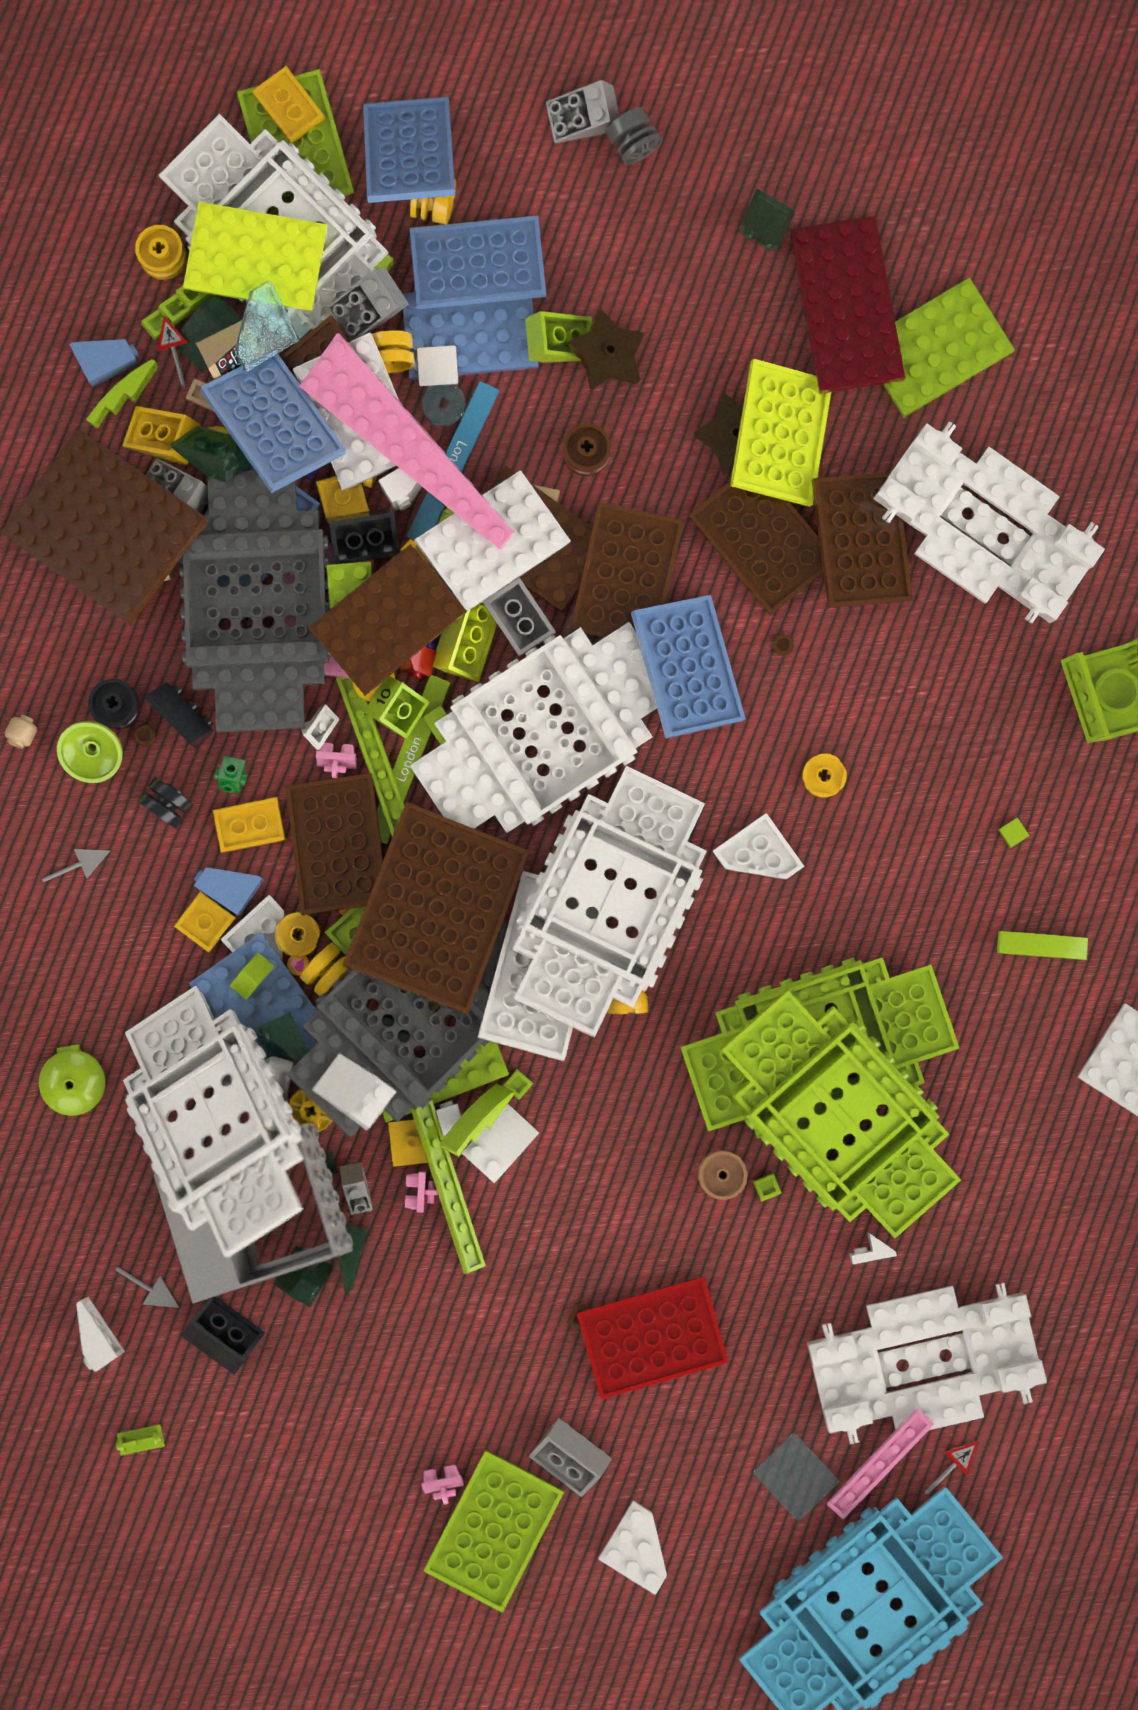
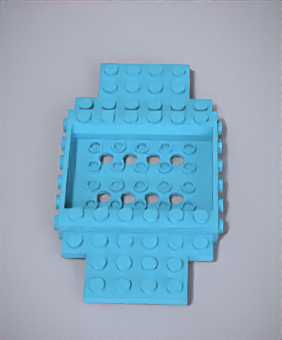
[739,1486,1003,1710]

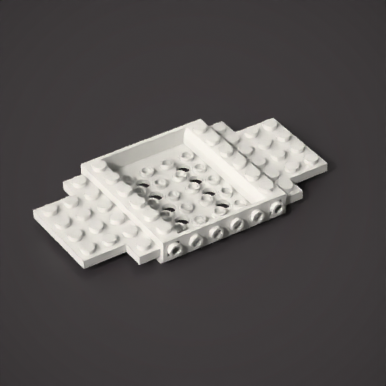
[158,114,388,343]
[410,622,657,833]
[513,766,707,1037]
[123,986,304,1257]

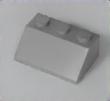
[483,578,556,657]
[529,1418,612,1497]

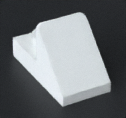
[301,704,339,750]
[849,1232,897,1264]

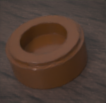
[772,634,794,656]
[133,724,156,747]

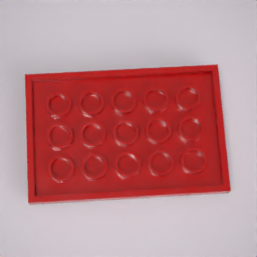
[577,1276,729,1400]

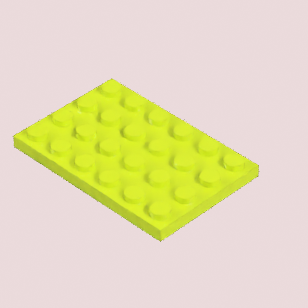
[183,202,328,312]
[730,359,831,507]

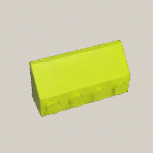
[433,595,497,682]

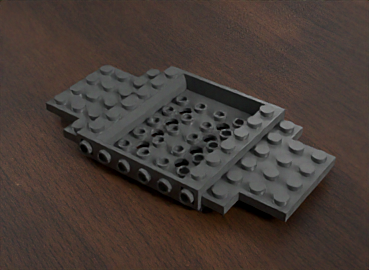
[180,470,332,733]
[286,920,508,1138]

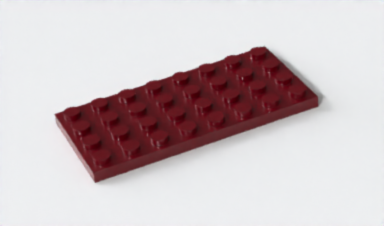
[790,216,906,394]

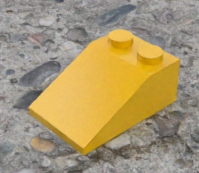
[122,406,201,465]

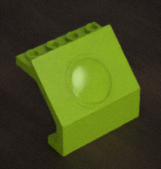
[1061,639,1138,743]

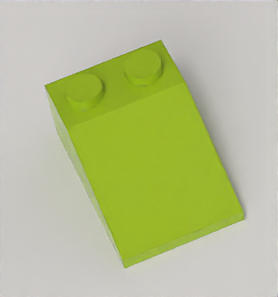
[525,311,592,363]

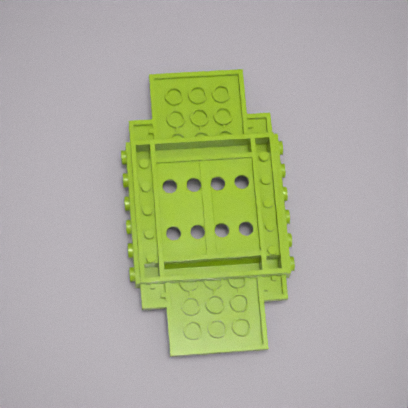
[680,957,959,1139]
[720,989,961,1238]

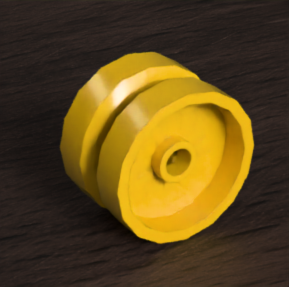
[135,225,187,280]
[372,331,415,373]
[300,943,349,996]

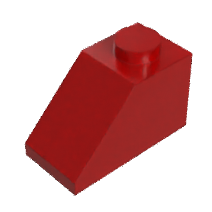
[400,647,436,679]

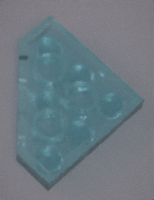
[234,281,300,372]

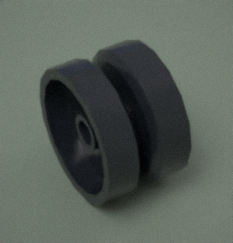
[88,679,141,730]
[137,776,194,829]

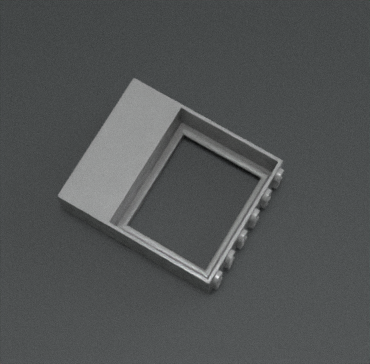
[154,1122,353,1303]

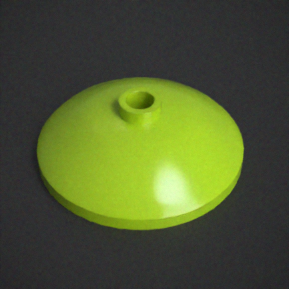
[57,721,123,783]
[39,1050,106,1116]

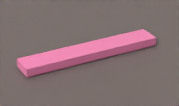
[827,1407,934,1520]

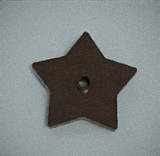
[566,309,644,389]
[693,393,743,475]

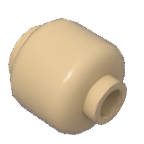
[4,715,37,749]

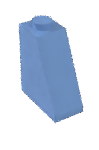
[69,339,139,387]
[194,867,264,916]

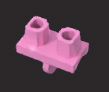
[316,743,357,779]
[405,1171,438,1213]
[421,1465,464,1505]

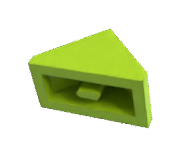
[230,952,275,1000]

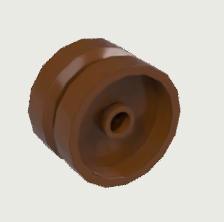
[563,423,611,477]

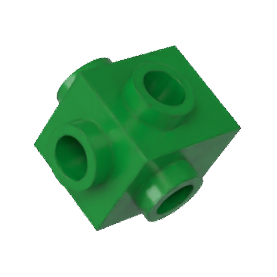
[215,756,248,793]

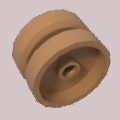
[697,1150,748,1200]

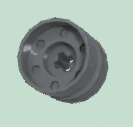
[605,107,662,165]

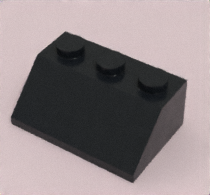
[326,507,400,564]
[145,682,215,749]
[181,1296,265,1375]

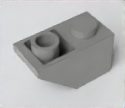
[340,1162,373,1215]

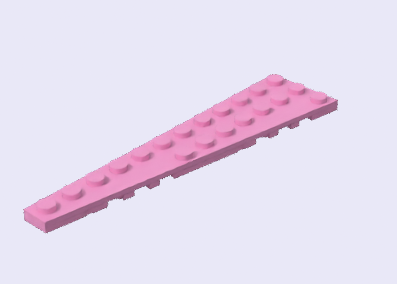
[299,333,515,549]

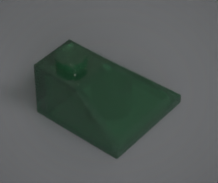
[274,1245,334,1308]

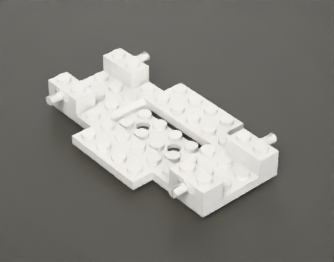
[873,422,1105,623]
[807,1283,1047,1444]

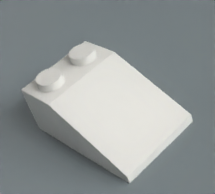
[379,468,422,511]
[313,1053,396,1130]
[462,1104,539,1183]
[77,1297,125,1372]

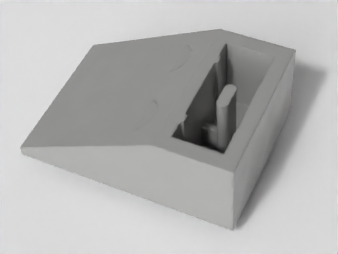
[546,80,620,143]
[327,267,409,341]
[146,458,208,513]

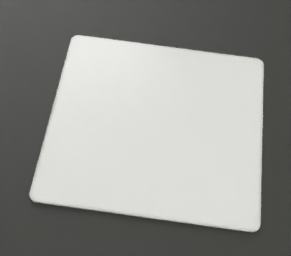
[417,346,458,386]

